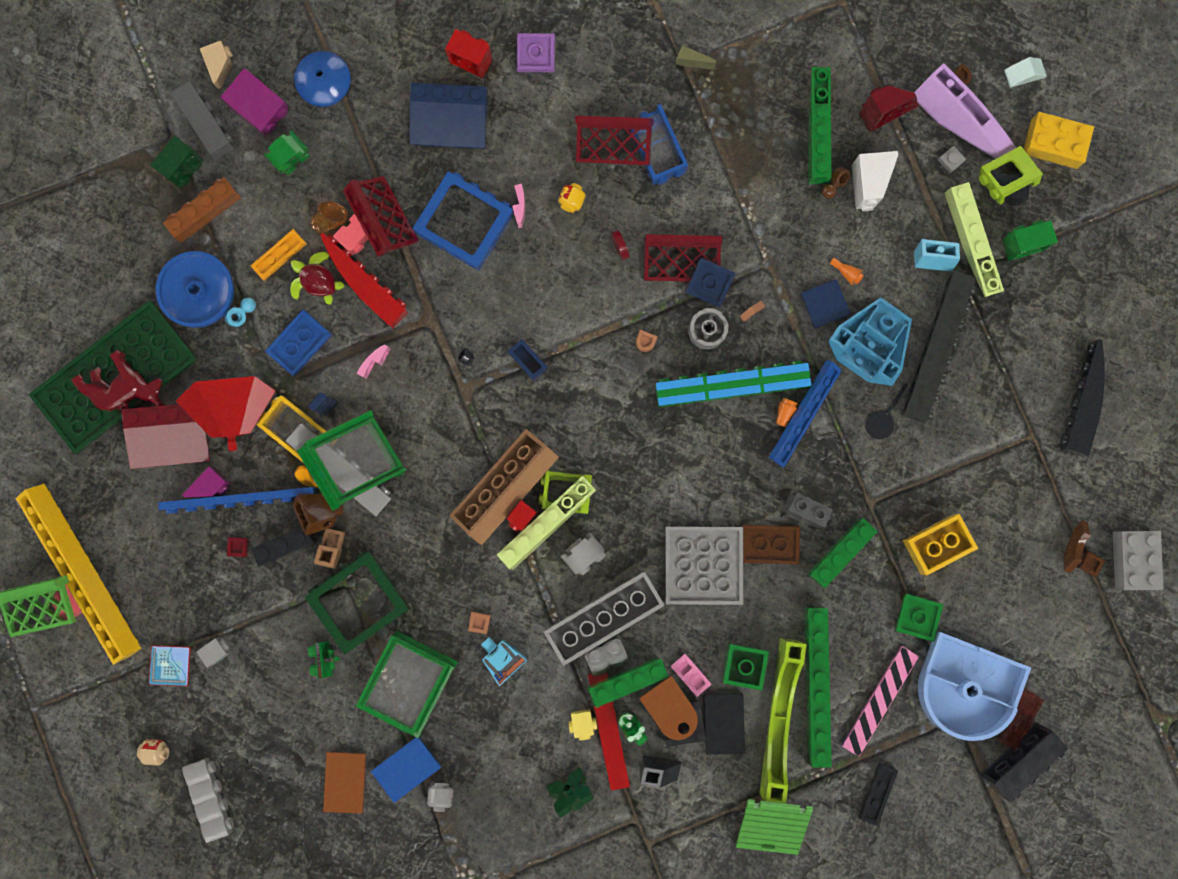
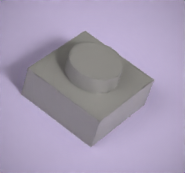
[938,146,966,173]

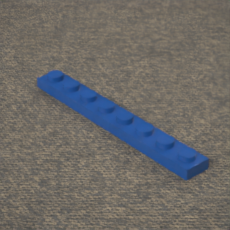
[158,487,317,514]

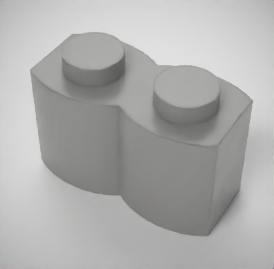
[584,639,628,675]

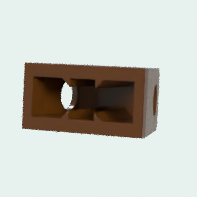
[293,494,343,535]

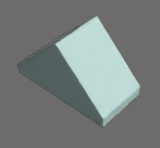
[1004,57,1046,88]

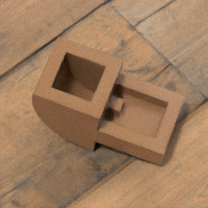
[314,529,345,569]

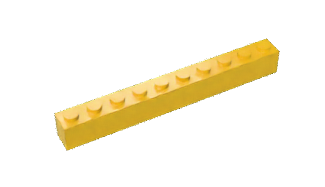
[15,484,142,665]

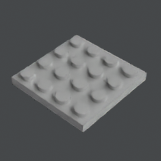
[665,527,743,605]

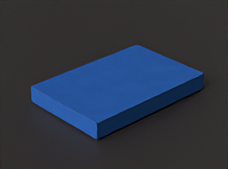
[265,309,332,377]
[371,737,442,803]

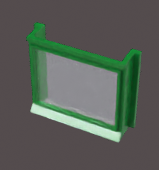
[297,410,406,512]
[356,630,458,738]

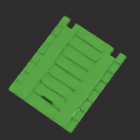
[736,799,813,855]

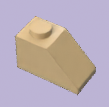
[200,40,233,89]

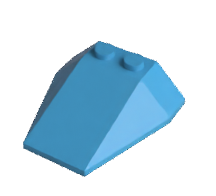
[829,298,912,386]

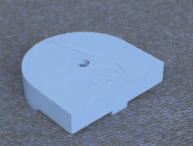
[918,631,1031,741]

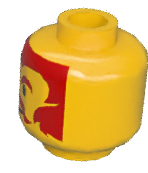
[558,183,586,213]

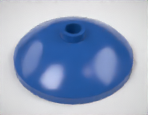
[294,51,351,107]

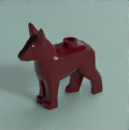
[71,350,164,411]

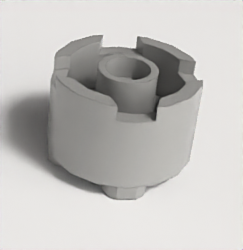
[688,308,728,349]
[561,532,606,575]

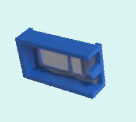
[629,104,688,185]

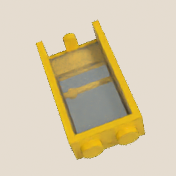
[257,395,338,462]

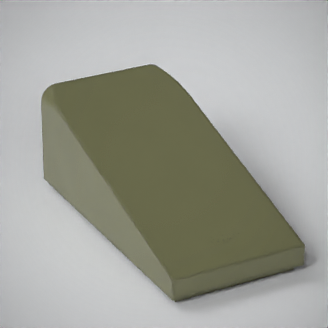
[676,46,716,70]

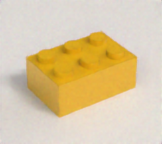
[1024,112,1094,169]
[903,514,978,576]

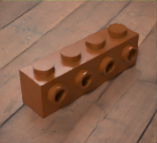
[163,177,242,243]

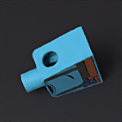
[481,637,528,686]

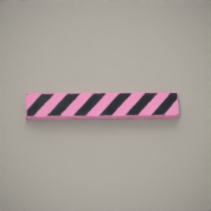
[841,646,919,756]

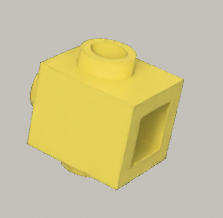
[568,709,597,740]

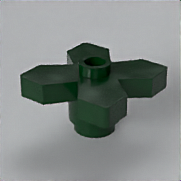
[547,768,594,818]

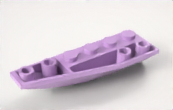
[914,63,1016,159]

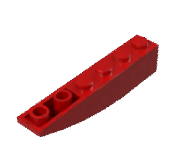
[320,233,408,329]

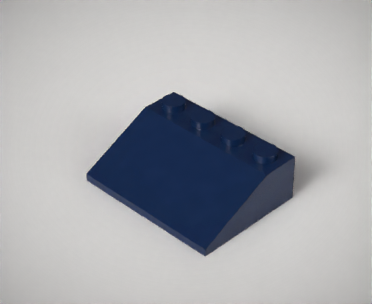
[410,83,488,149]

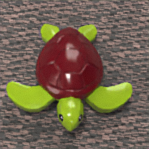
[290,252,345,305]

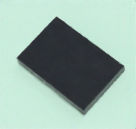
[704,694,745,755]

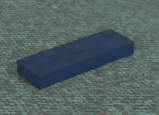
[308,392,338,417]

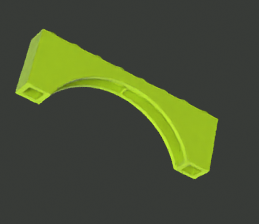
[759,638,806,803]

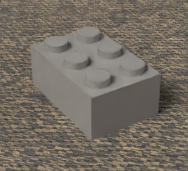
[1113,531,1164,590]

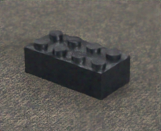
[980,723,1068,802]

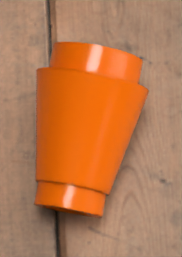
[776,398,797,427]

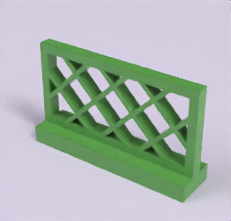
[0,575,76,637]

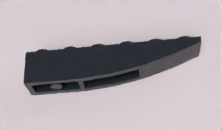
[1060,339,1105,457]

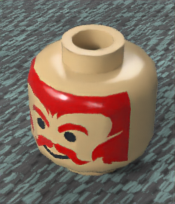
[137,739,169,766]

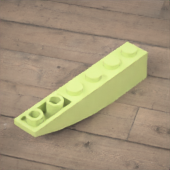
[945,182,1004,297]
[497,476,596,570]

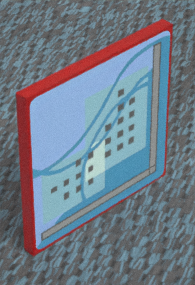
[149,645,191,686]

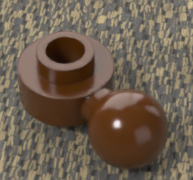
[822,167,851,199]

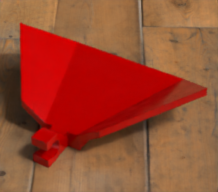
[176,376,276,452]

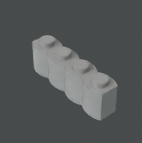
[182,757,234,843]

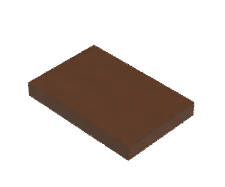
[742,524,800,565]

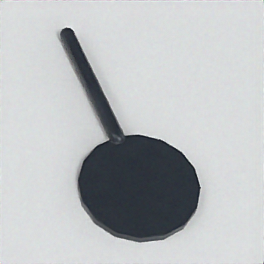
[865,383,908,439]

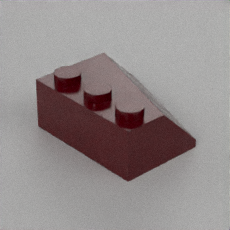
[859,85,919,132]

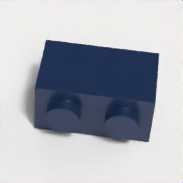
[507,339,548,382]

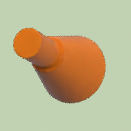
[830,258,864,286]

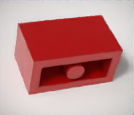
[506,500,538,532]

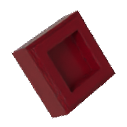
[227,537,249,557]

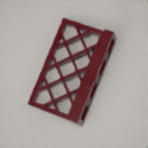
[575,116,654,165]
[343,176,419,257]
[644,234,722,282]

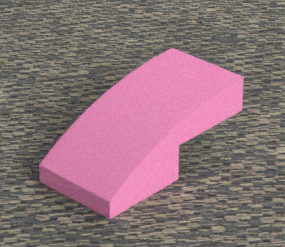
[512,184,525,228]
[357,345,390,379]
[671,654,712,697]

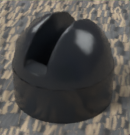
[457,348,474,365]

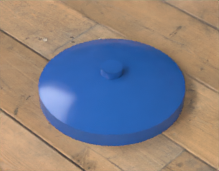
[156,251,234,328]

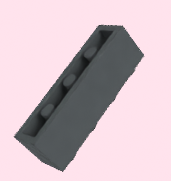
[170,81,234,160]

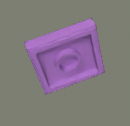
[517,33,555,72]

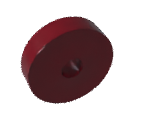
[611,230,630,261]

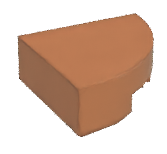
[740,301,765,322]

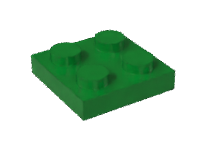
[894,593,944,642]

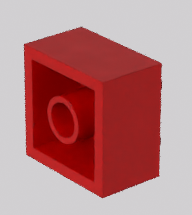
[445,29,492,79]

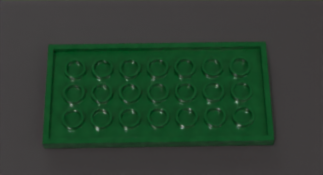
[28,300,198,455]

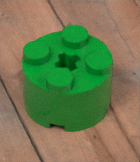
[264,131,310,175]

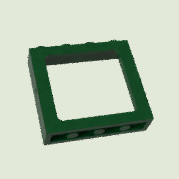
[305,551,411,655]

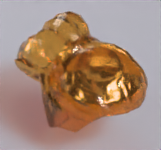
[310,201,348,235]

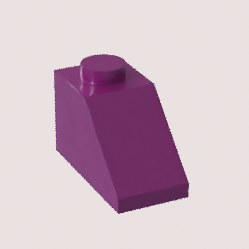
[182,467,230,498]

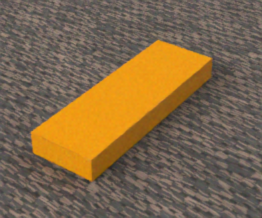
[250,229,307,281]

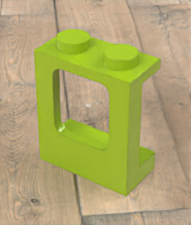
[979,146,1043,205]
[539,471,592,514]

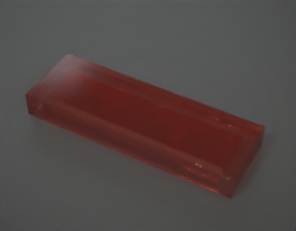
[998,690,1044,750]

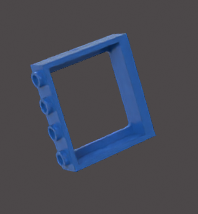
[413,171,514,271]

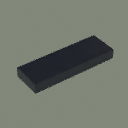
[858,763,898,826]

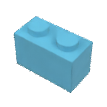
[914,239,960,272]

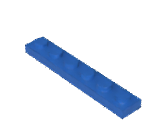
[769,360,842,468]

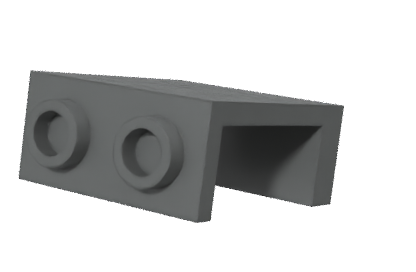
[782,493,833,528]

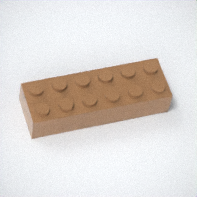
[450,429,559,545]

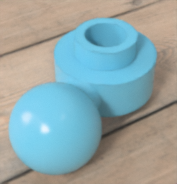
[225,298,256,327]

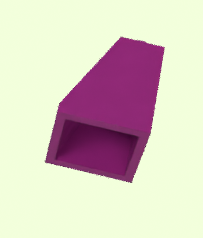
[220,68,289,137]

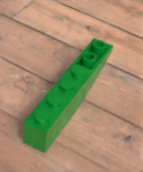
[808,67,831,185]

